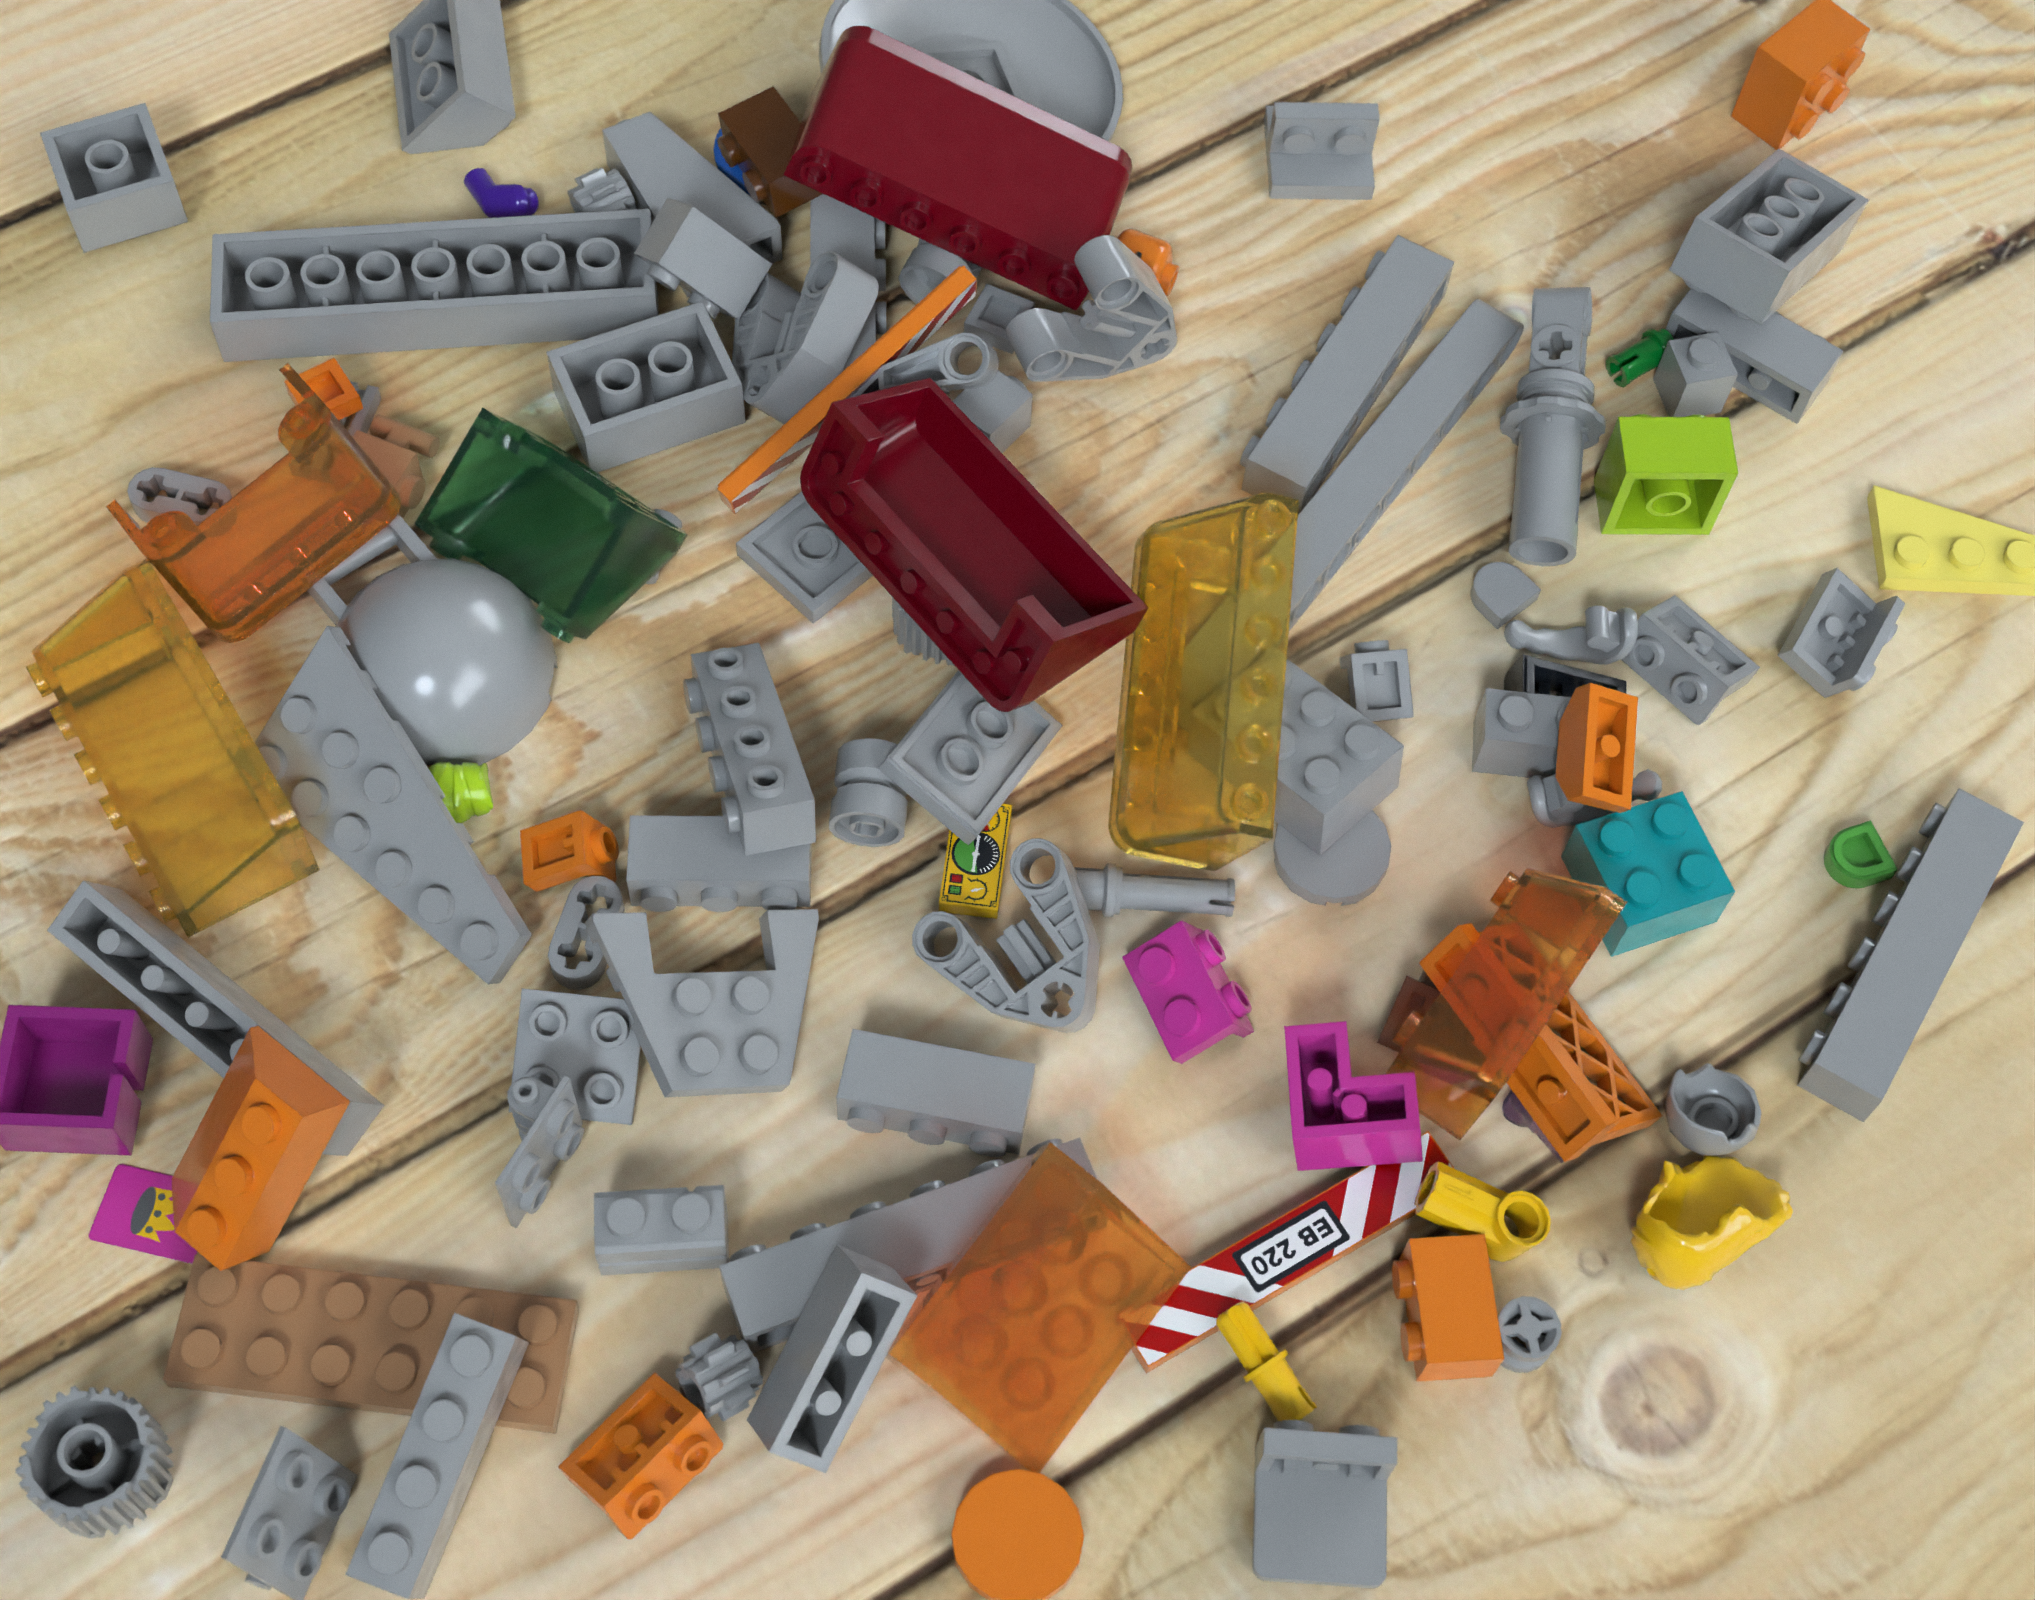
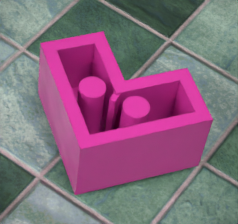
[1284,1021,1423,1171]

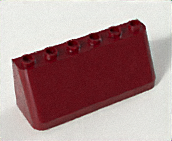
[783,26,1132,311]
[800,378,1149,712]

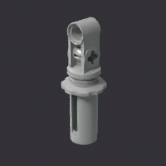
[1500,287,1606,567]

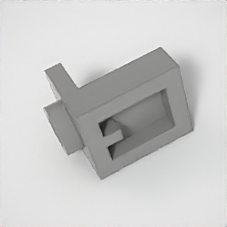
[1339,640,1414,722]

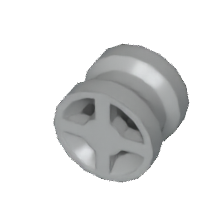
[1498,1296,1561,1373]

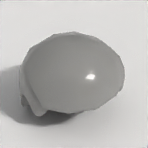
[1664,1063,1762,1156]

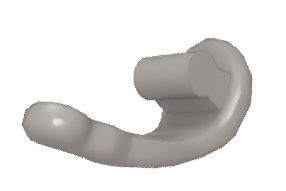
[1504,606,1638,665]
[1527,769,1662,828]

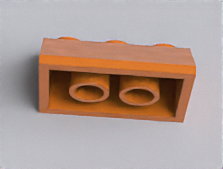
[171,1026,350,1271]

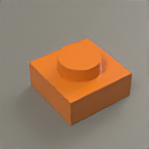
[284,358,363,433]

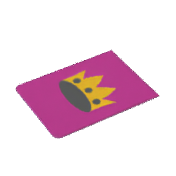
[89,1164,198,1264]

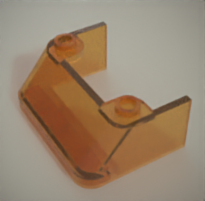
[106,363,401,643]
[1385,868,1627,1141]

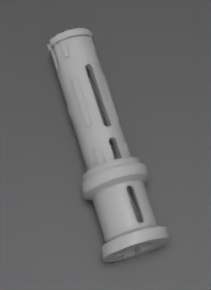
[1074,863,1235,917]

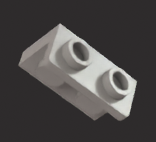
[1621,595,1760,725]

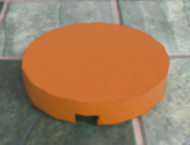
[951,1469,1084,1600]

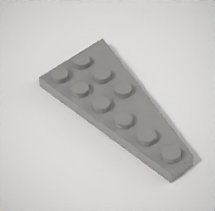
[237,626,532,984]

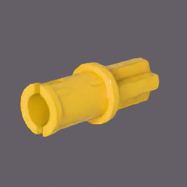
[1216,1302,1317,1421]

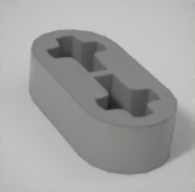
[127,467,238,537]
[548,876,625,990]

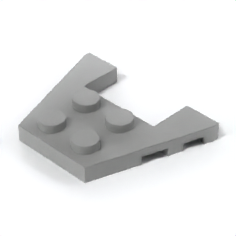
[586,909,819,1098]

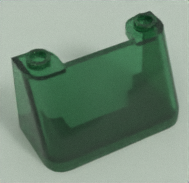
[414,408,688,643]

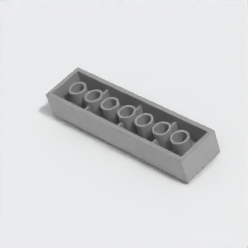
[210,209,659,362]

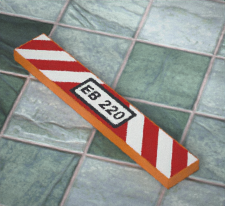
[717,265,977,514]
[1113,1131,1455,1374]

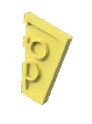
[1867,485,2035,596]

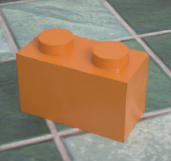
[1392,1234,1504,1382]

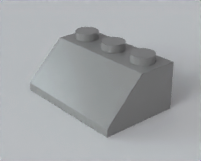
[389,0,516,154]

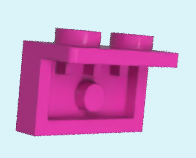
[1122,920,1254,1064]

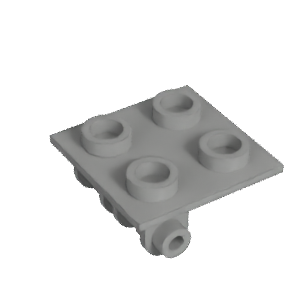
[509,988,641,1125]
[495,1075,584,1228]
[221,1426,358,1600]

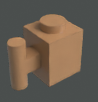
[329,414,440,520]

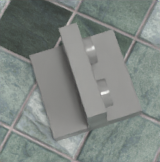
[1264,102,1380,200]

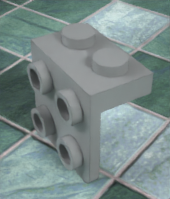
[1252,1420,1397,1589]

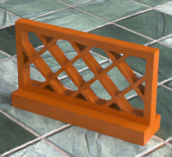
[1419,923,1663,1162]

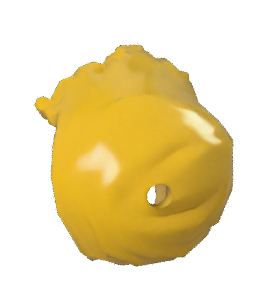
[1630,1155,1793,1290]

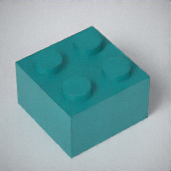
[1561,791,1735,957]

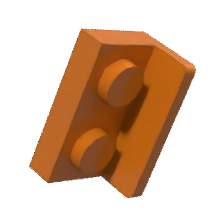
[558,1372,723,1540]

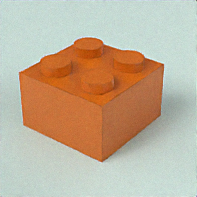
[1731,0,1870,150]

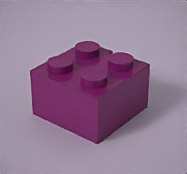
[0,1005,153,1156]

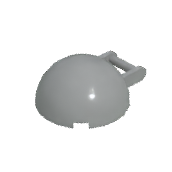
[297,511,558,765]

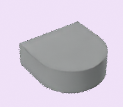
[1470,562,1541,629]

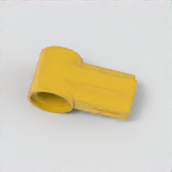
[1414,1161,1551,1262]

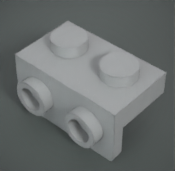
[1778,568,1905,698]

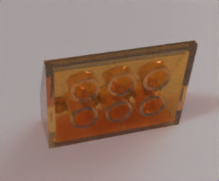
[886,1142,1191,1473]

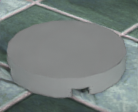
[1273,810,1391,906]

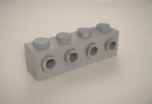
[683,643,816,856]

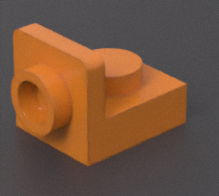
[520,810,619,892]

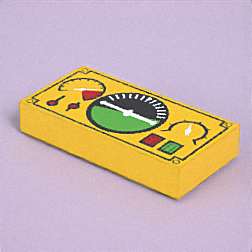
[939,804,1012,919]

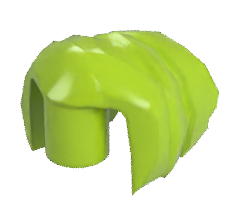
[428,762,493,823]

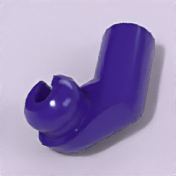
[464,168,539,218]

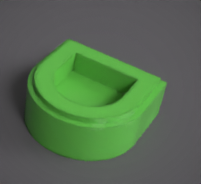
[1824,820,1898,889]

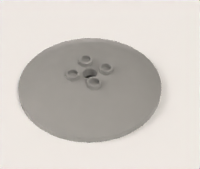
[819,0,1123,142]

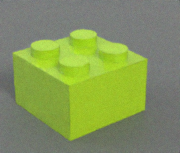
[1594,414,1738,535]

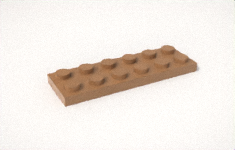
[163,1254,579,1434]

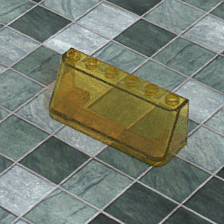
[1108,493,1299,872]
[25,558,320,938]

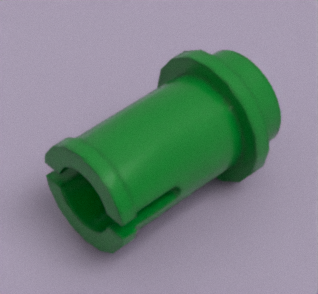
[1605,328,1674,388]

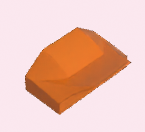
[1555,683,1638,813]

